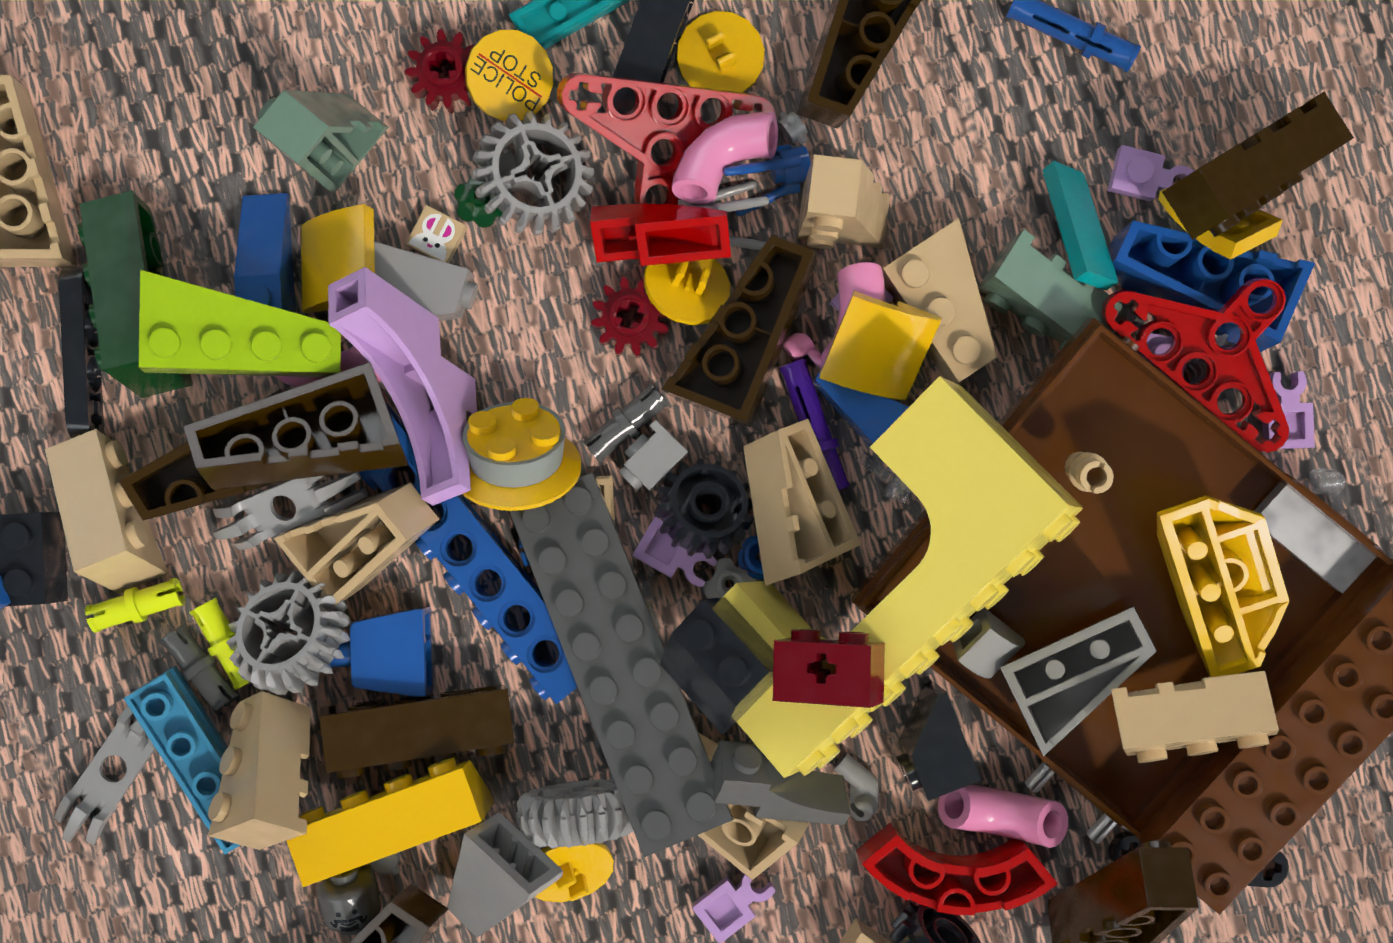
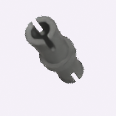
[583,383,669,463]
[160,624,239,713]

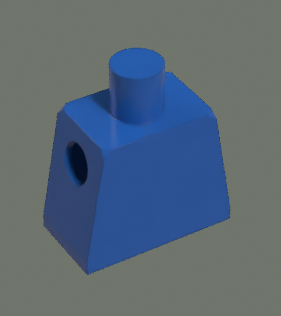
[329,606,433,697]

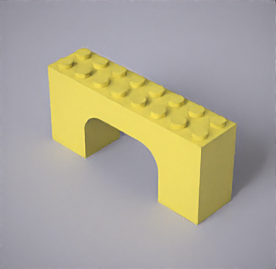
[722,376,1083,778]

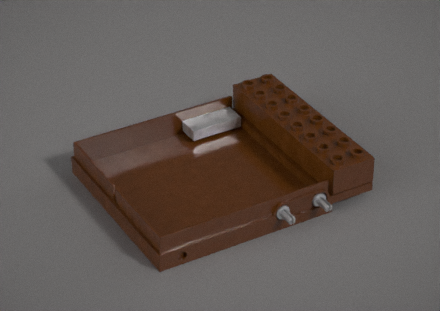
[852,318,1393,915]

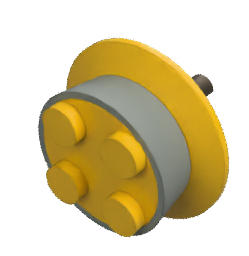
[462,398,581,511]

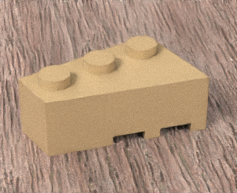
[882,218,997,384]
[1111,671,1279,763]

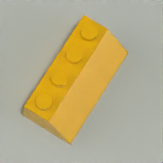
[286,758,494,887]

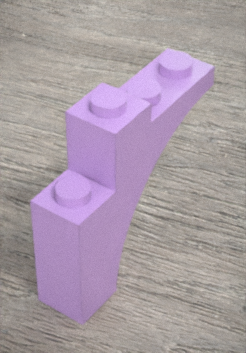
[328,267,477,506]

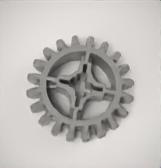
[471,111,594,236]
[226,570,352,695]
[516,779,633,848]

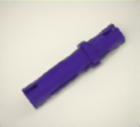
[779,359,851,490]

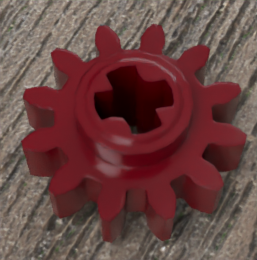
[404,29,476,114]
[591,277,669,358]

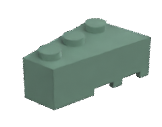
[253,90,389,194]
[978,229,1130,350]

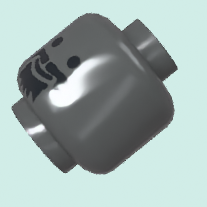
[316,866,381,935]

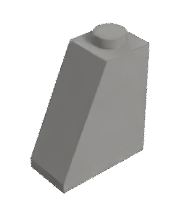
[374,241,478,321]
[447,812,563,938]

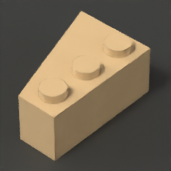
[797,154,890,249]
[743,419,861,586]
[45,429,169,593]
[273,483,439,609]
[208,691,311,850]

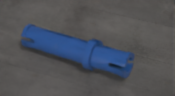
[1006,0,1141,72]

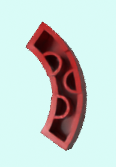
[856,823,1058,916]

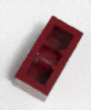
[772,629,885,708]

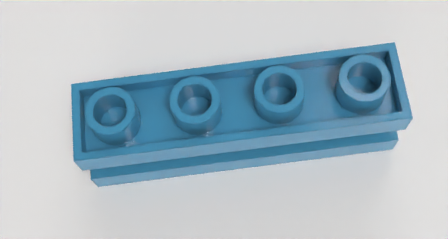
[123,665,240,855]

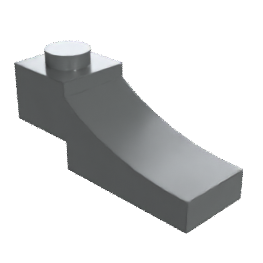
[710,740,850,825]

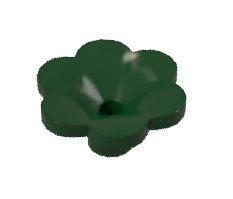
[454,176,502,228]

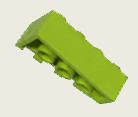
[139,270,341,378]

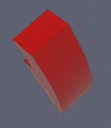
[590,204,731,266]

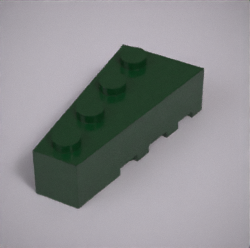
[77,190,193,398]

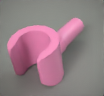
[783,333,823,369]

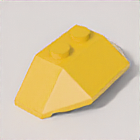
[1157,495,1289,677]

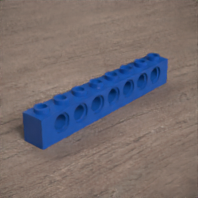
[358,400,577,704]

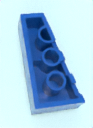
[1108,220,1315,352]

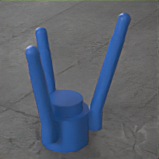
[723,144,811,217]

